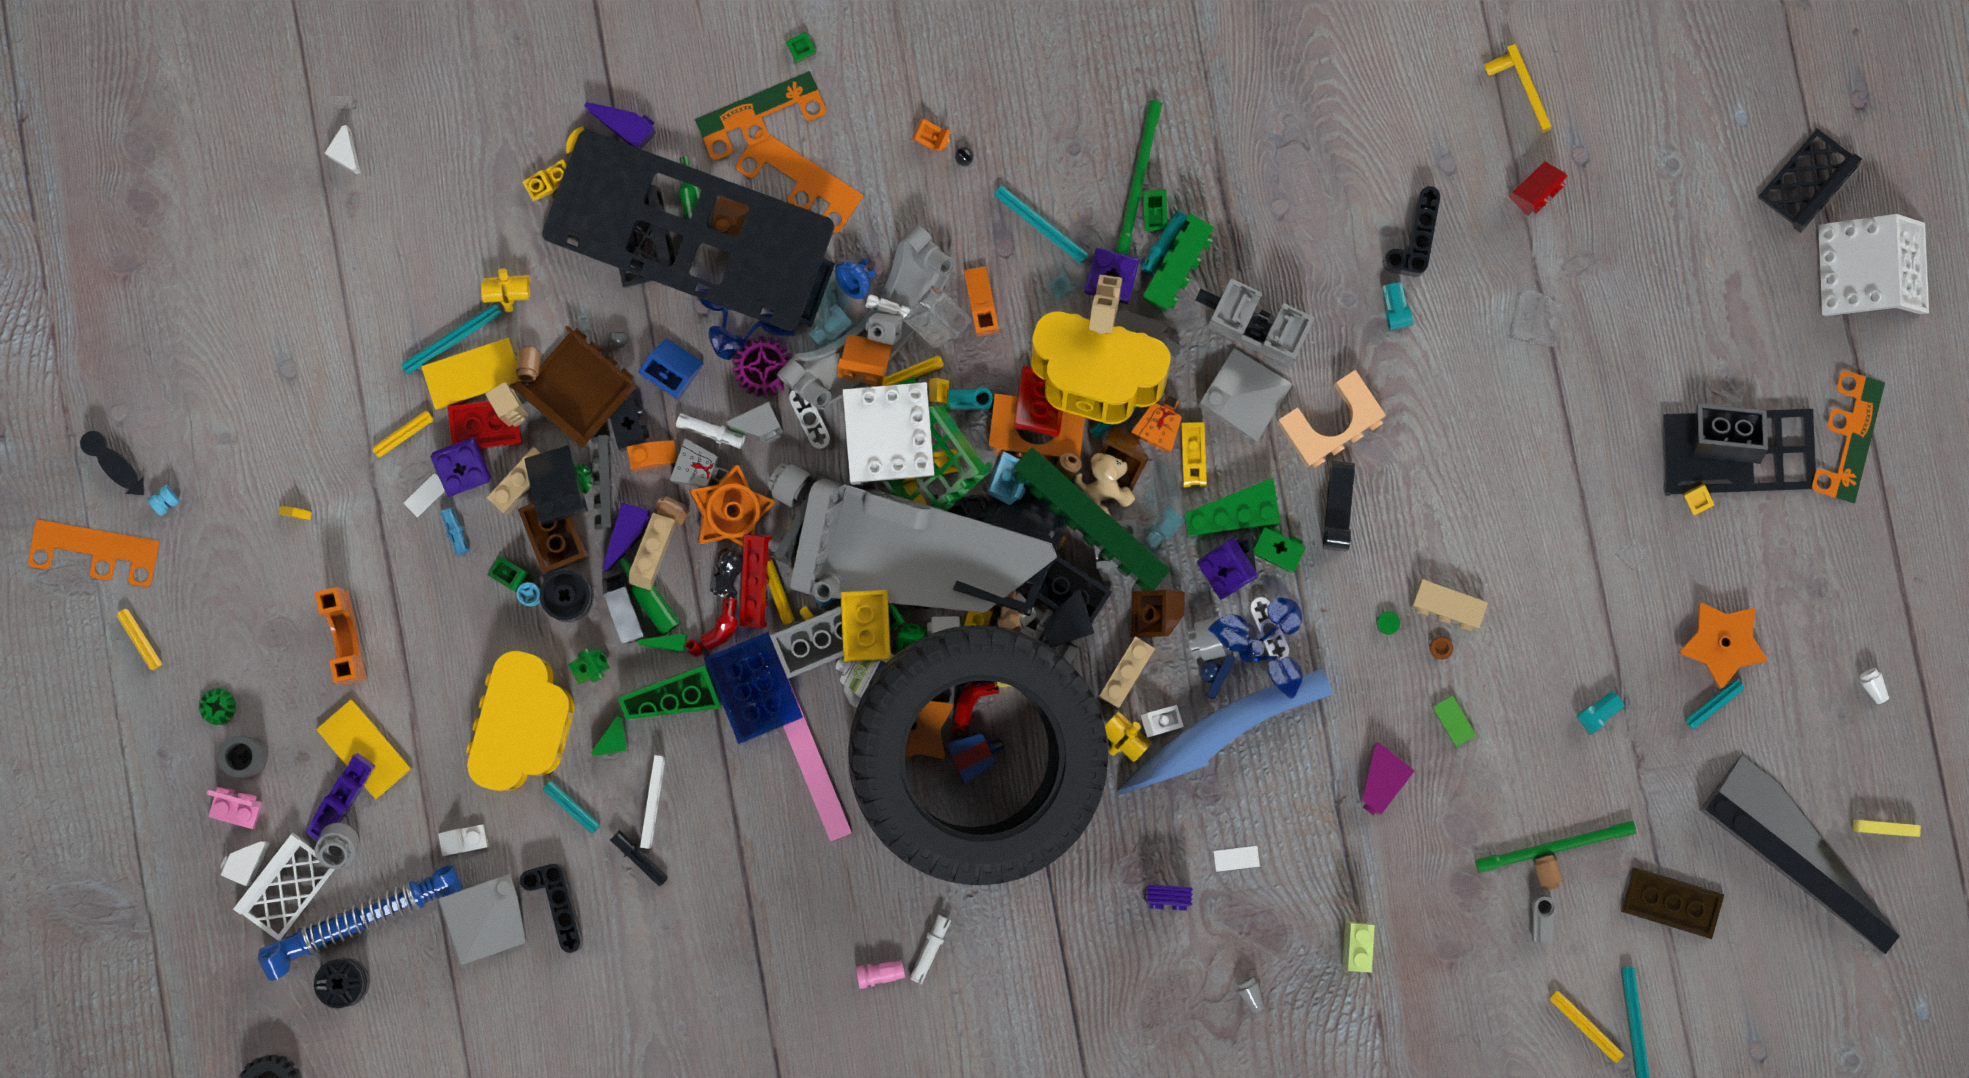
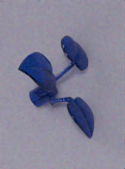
[697,289,796,360]
[1208,597,1303,699]

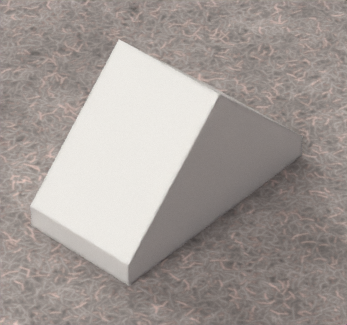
[325,125,361,174]

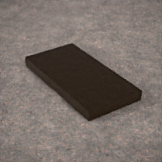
[1621,867,1725,939]

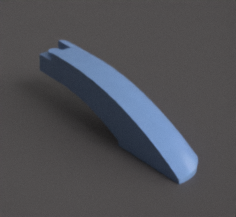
[1117,669,1333,795]

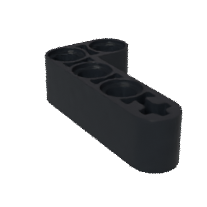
[1383,186,1440,277]
[1323,461,1355,552]
[520,864,583,953]

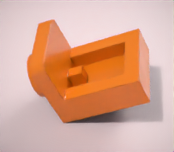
[911,118,951,151]

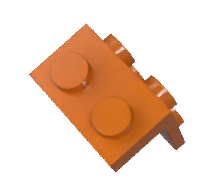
[837,335,892,386]

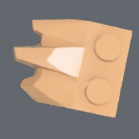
[995,590,1022,632]

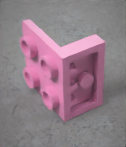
[207,787,263,829]

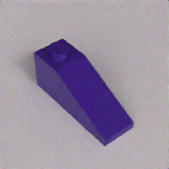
[584,102,656,149]
[602,503,651,572]

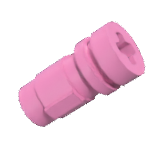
[856,960,905,989]

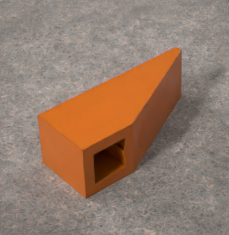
[964,266,999,337]

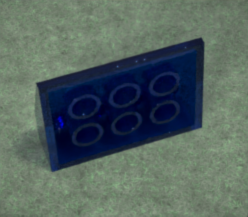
[704,632,803,745]

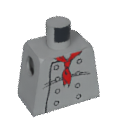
[670,439,728,487]

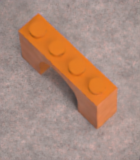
[988,394,1085,462]
[314,587,367,686]

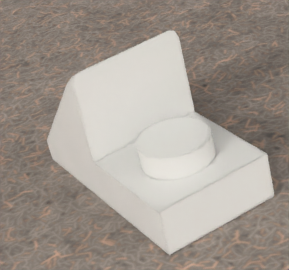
[1141,705,1184,737]
[438,824,489,856]

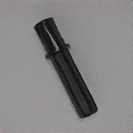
[609,830,668,886]

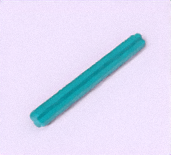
[994,186,1088,264]
[401,304,502,374]
[1621,966,1650,1078]

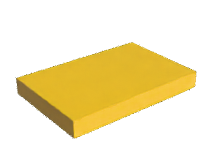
[841,590,891,662]

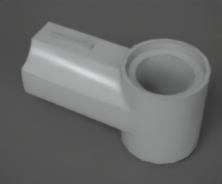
[1531,895,1556,942]

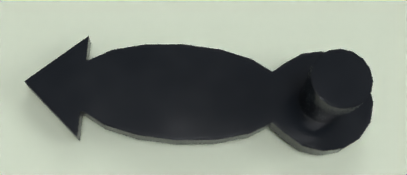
[80,430,144,495]

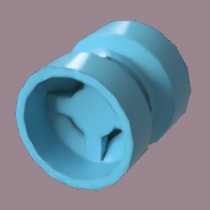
[147,485,180,517]
[517,582,540,607]

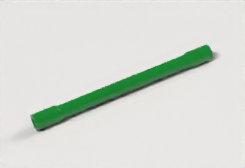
[1115,100,1163,255]
[1475,820,1637,873]

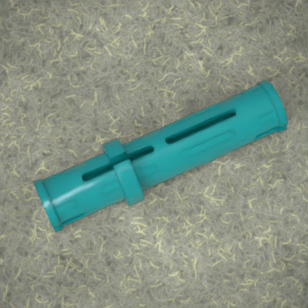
[1140,210,1188,275]

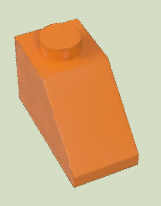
[627,440,678,472]

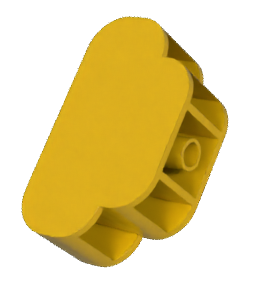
[1030,312,1171,424]
[466,651,575,791]

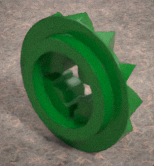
[198,688,236,725]

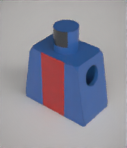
[946,734,1004,784]

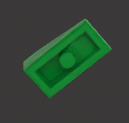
[637,634,688,653]

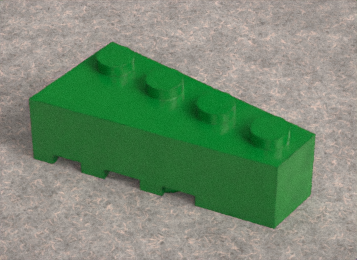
[1142,213,1214,313]
[1184,478,1280,538]
[618,663,722,720]

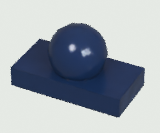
[1199,654,1235,699]

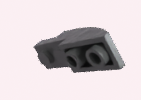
[1114,311,1182,357]

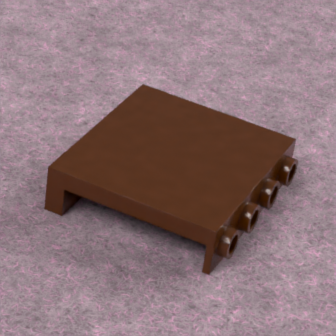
[512,326,637,448]

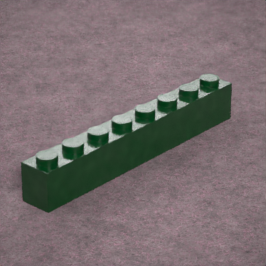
[1011,447,1171,593]

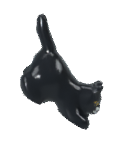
[710,548,743,597]

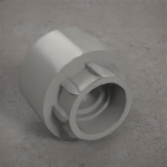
[768,463,814,509]
[1187,617,1227,661]
[315,823,359,869]

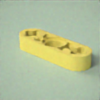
[1852,820,1921,837]

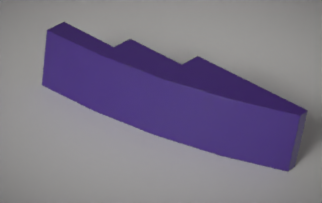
[305,753,376,840]

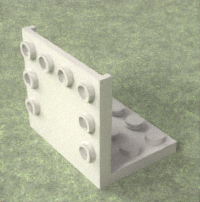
[1818,214,1929,316]
[843,382,934,489]

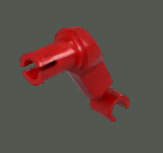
[686,597,738,657]
[952,681,999,739]

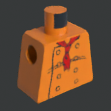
[1132,395,1182,454]

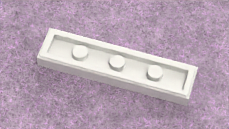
[640,755,666,849]

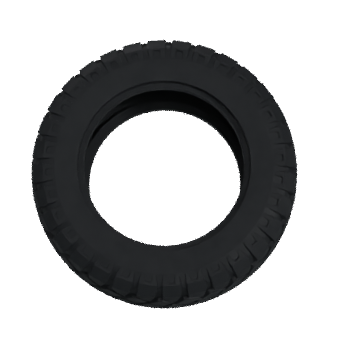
[848,625,1108,885]

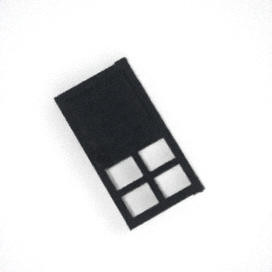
[1663,409,1818,496]
[953,482,1074,616]

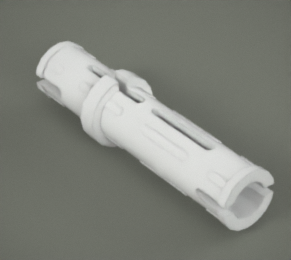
[676,413,746,449]
[909,914,952,984]

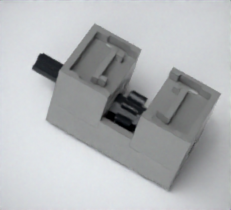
[1195,278,1315,367]

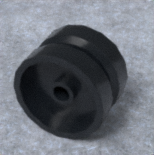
[539,570,594,623]

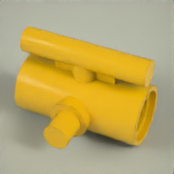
[481,268,531,312]
[1105,711,1152,762]

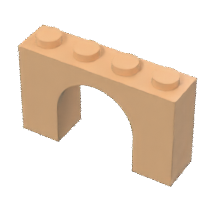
[1277,370,1386,468]

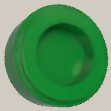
[1376,612,1400,635]

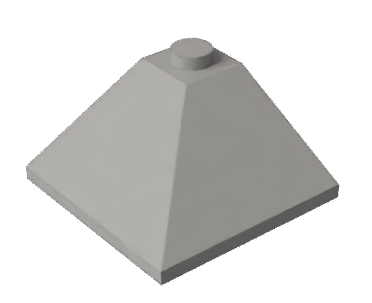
[1198,348,1293,442]
[438,874,526,966]

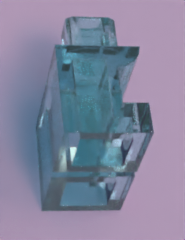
[809,304,854,348]
[1145,506,1186,550]

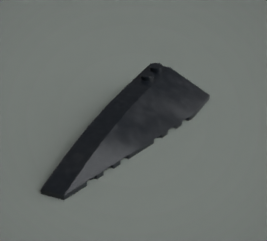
[1699,755,1899,954]

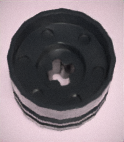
[313,958,370,1009]

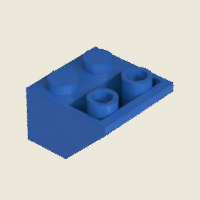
[638,338,704,401]

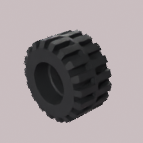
[239,1054,300,1078]

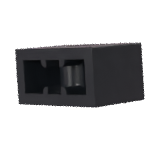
[610,398,650,452]

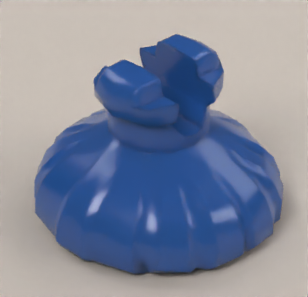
[834,258,876,300]

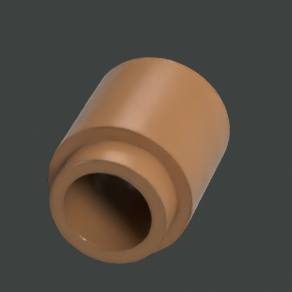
[516,346,541,382]
[1055,453,1082,482]
[654,496,690,526]
[1534,855,1563,891]

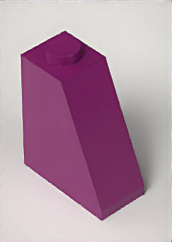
[1360,742,1415,815]

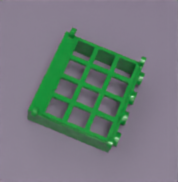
[882,403,993,511]

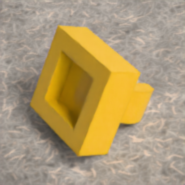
[927,378,949,404]

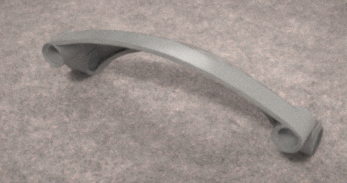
[777,225,955,409]

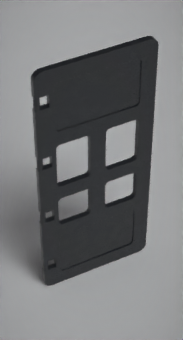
[542,130,835,331]

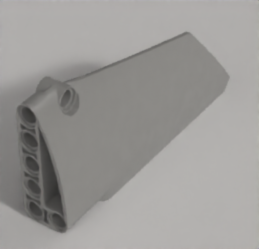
[791,478,1058,613]

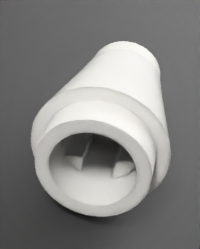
[1860,668,1889,704]

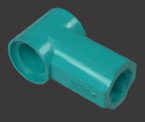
[1382,282,1413,330]
[948,387,994,411]
[1576,690,1625,735]

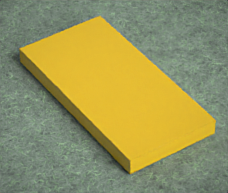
[421,338,523,410]
[316,699,412,799]

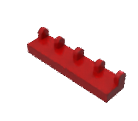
[739,534,772,629]

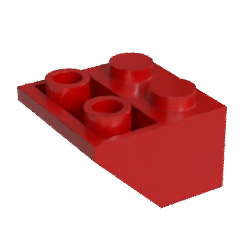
[1509,161,1568,216]

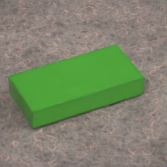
[1432,695,1476,747]

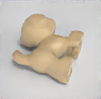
[1073,453,1136,515]

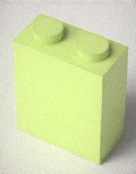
[1342,922,1375,973]

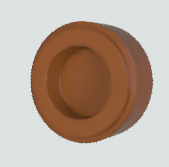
[1429,636,1453,660]

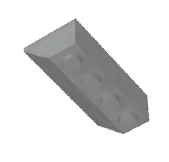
[770,606,843,679]

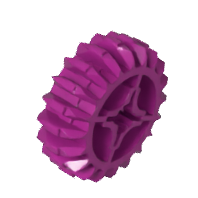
[732,336,793,398]

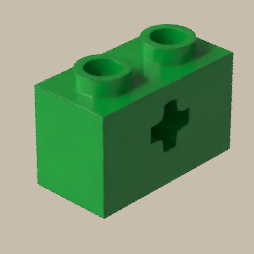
[1253,526,1306,574]

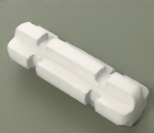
[866,295,910,320]

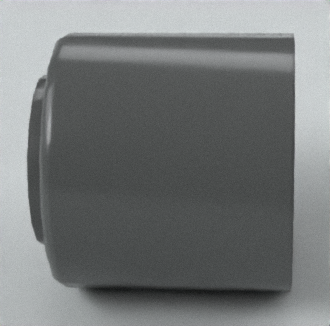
[218,736,268,778]

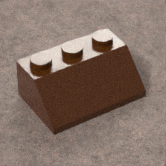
[518,503,590,574]

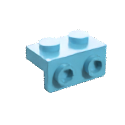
[986,451,1025,505]

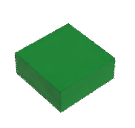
[786,31,816,64]

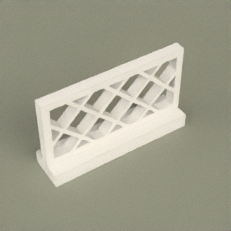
[233,832,335,941]

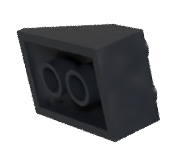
[524,445,589,525]

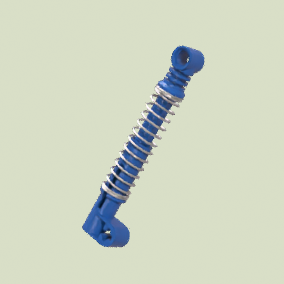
[258,865,463,981]

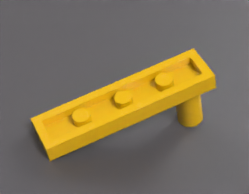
[1483,43,1551,134]

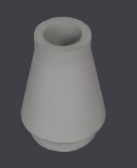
[1236,976,1265,1013]

